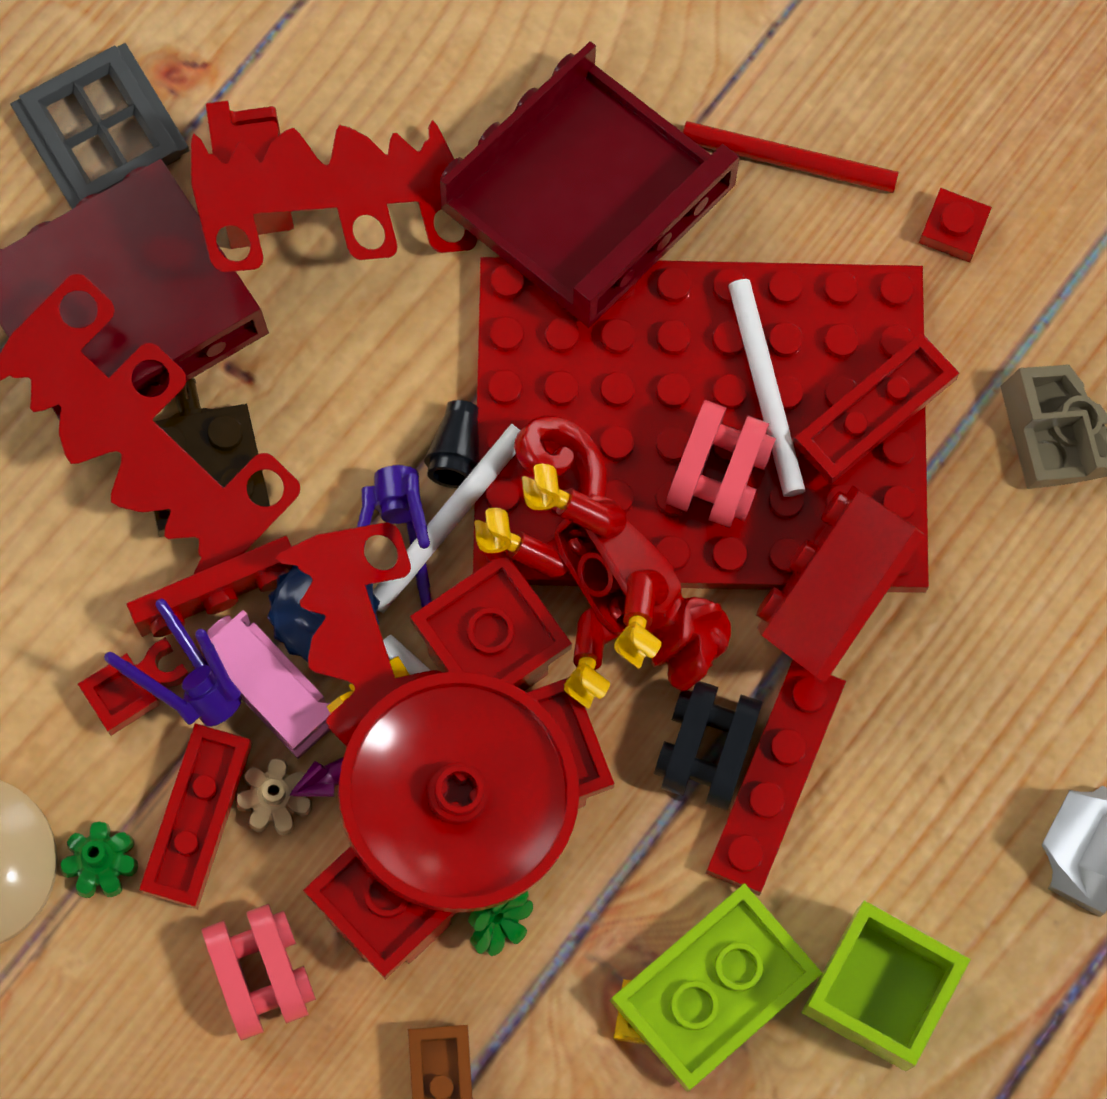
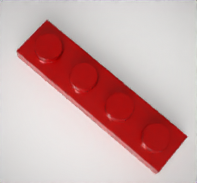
[706,660,846,896]

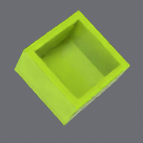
[801,900,971,1072]

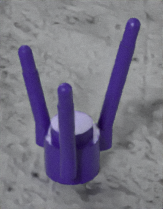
[357,465,432,607]
[104,599,242,727]

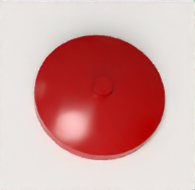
[338,672,579,913]

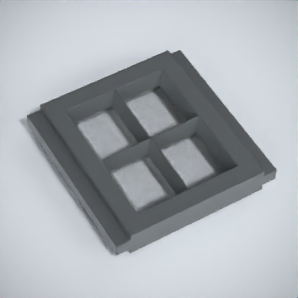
[10,43,190,209]

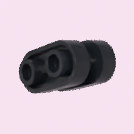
[654,681,763,811]

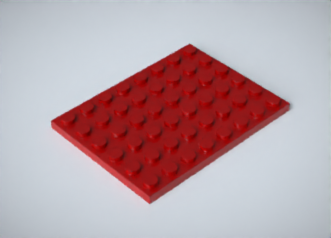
[473,257,929,593]

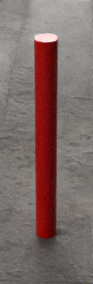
[683,121,899,193]

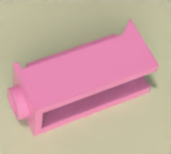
[200,610,330,759]

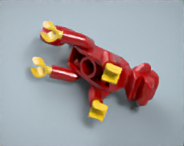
[474,416,731,709]

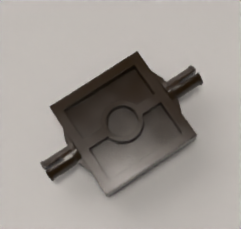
[153,378,270,537]

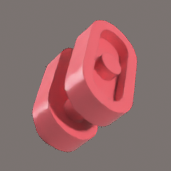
[665,400,776,528]
[201,904,316,1041]

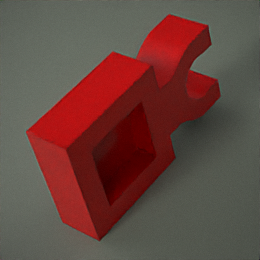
[78,637,189,736]

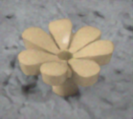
[235,759,312,835]

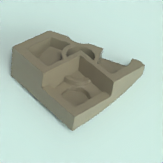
[1000,365,1107,489]

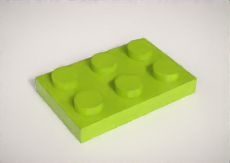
[609,883,823,1092]

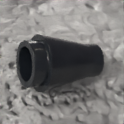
[424,400,480,488]

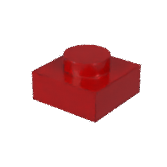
[919,188,992,263]

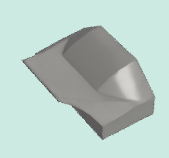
[1042,786,1107,917]

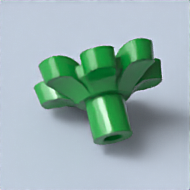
[61,822,138,898]
[468,891,533,956]

